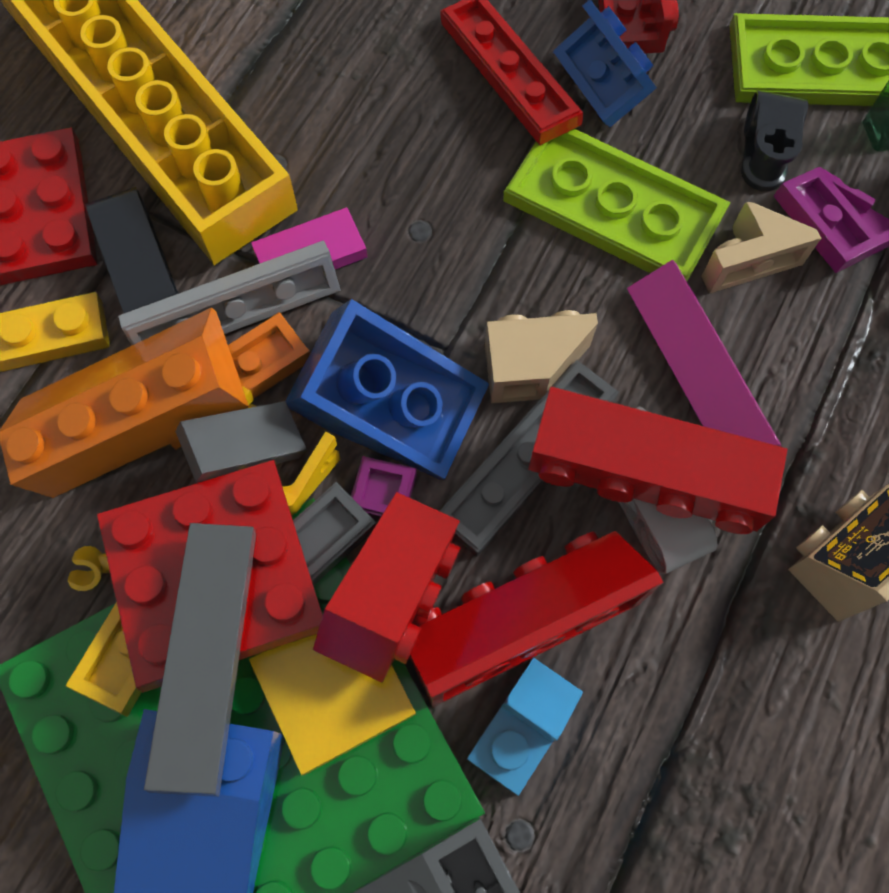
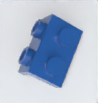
[553,0,657,128]

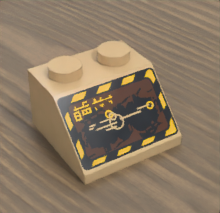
[788,484,889,622]

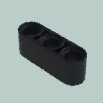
[85,187,179,313]

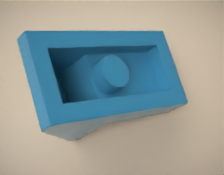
[467,657,583,796]

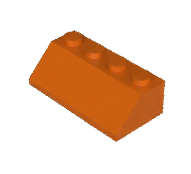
[0,307,249,498]

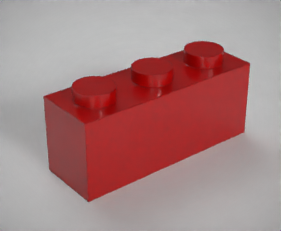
[312,492,461,683]

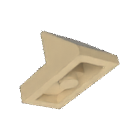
[701,202,821,294]

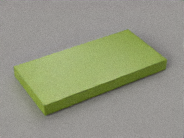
[729,13,889,106]
[503,129,731,282]

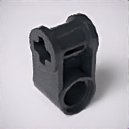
[741,90,808,191]

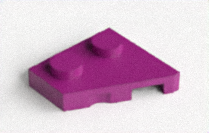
[773,166,889,273]

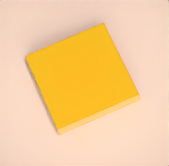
[249,634,416,775]

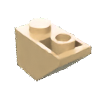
[485,310,598,403]

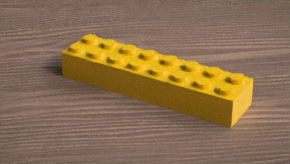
[1,0,298,265]

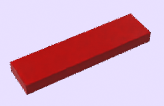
[440,0,583,145]

